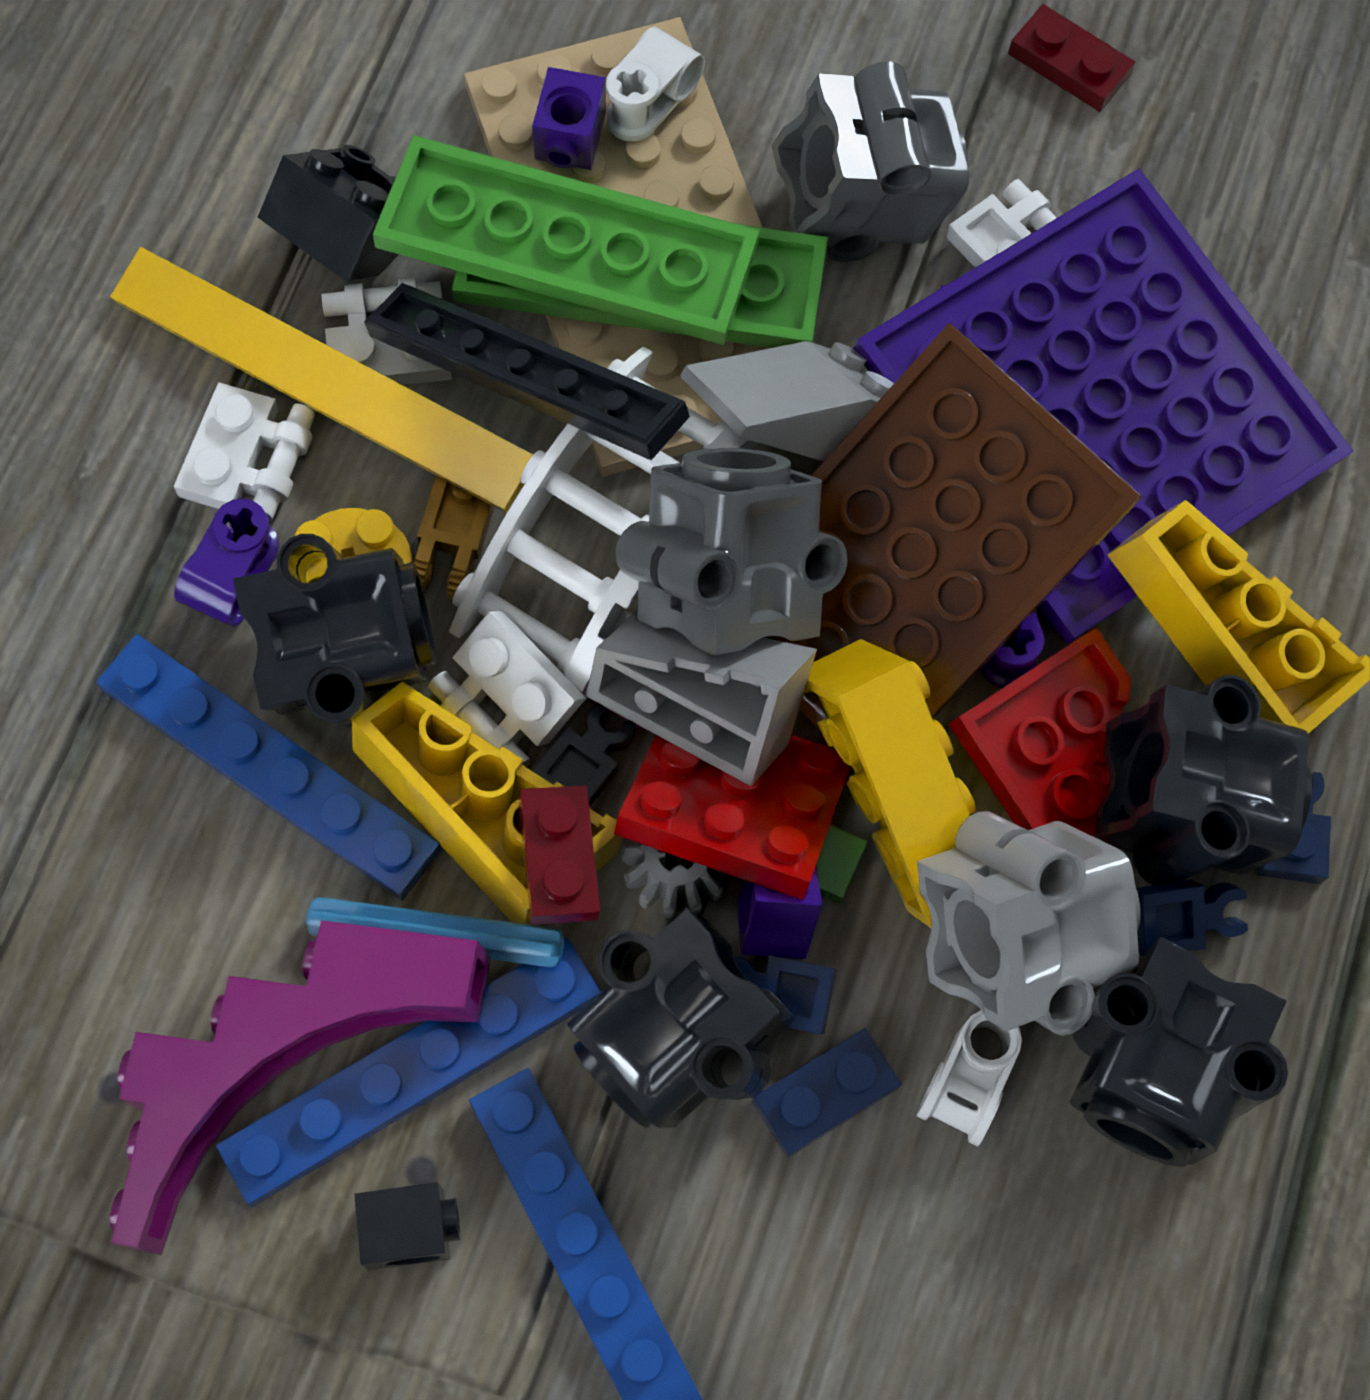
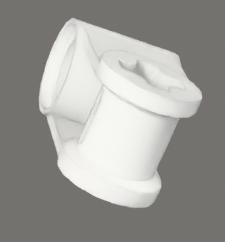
[606,26,706,142]
[916,1010,1022,1146]

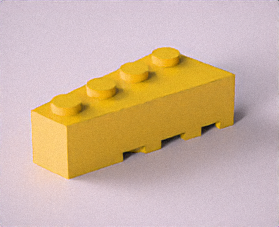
[1107,500,1370,733]
[804,639,976,929]
[352,682,623,925]

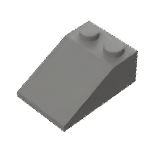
[680,341,894,461]

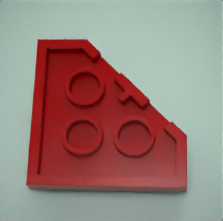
[948,627,1131,837]

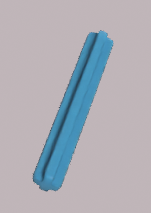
[306,897,564,967]

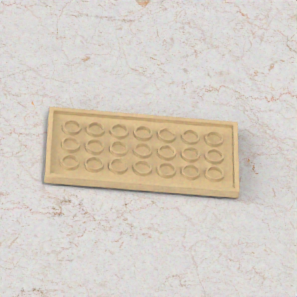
[464,17,770,477]

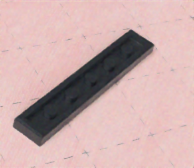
[364,282,690,461]

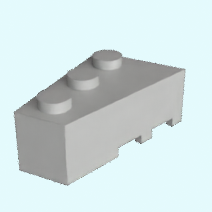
[586,611,817,786]

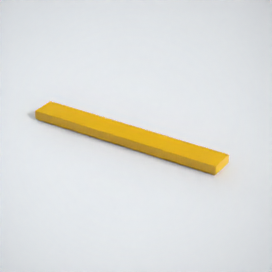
[110,246,533,514]

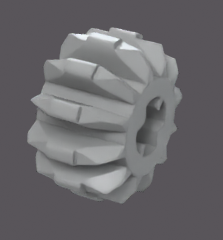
[622,842,730,919]

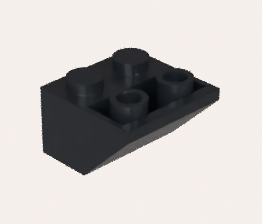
[257,145,399,282]

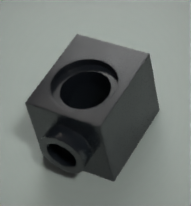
[354,1182,461,1271]

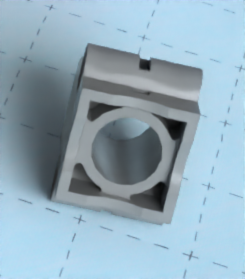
[917,811,1140,1036]

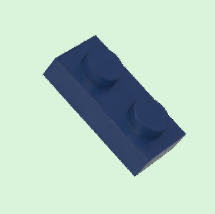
[752,1028,902,1158]

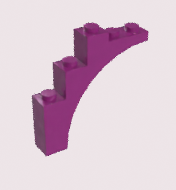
[110,920,491,1255]

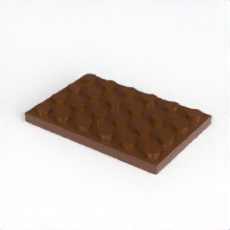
[763,322,1142,729]

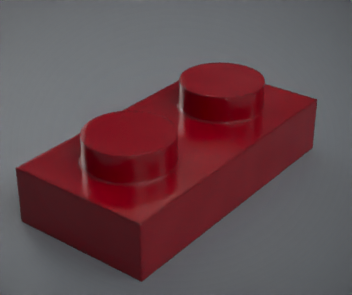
[1008,4,1136,112]
[519,785,600,925]

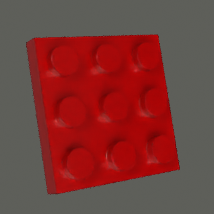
[614,735,851,900]

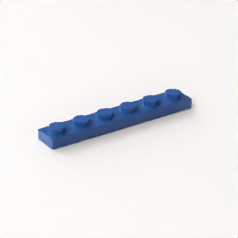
[96,633,441,901]
[215,937,601,1207]
[468,1067,703,1400]

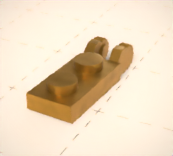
[415,476,495,600]

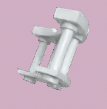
[449,346,757,700]

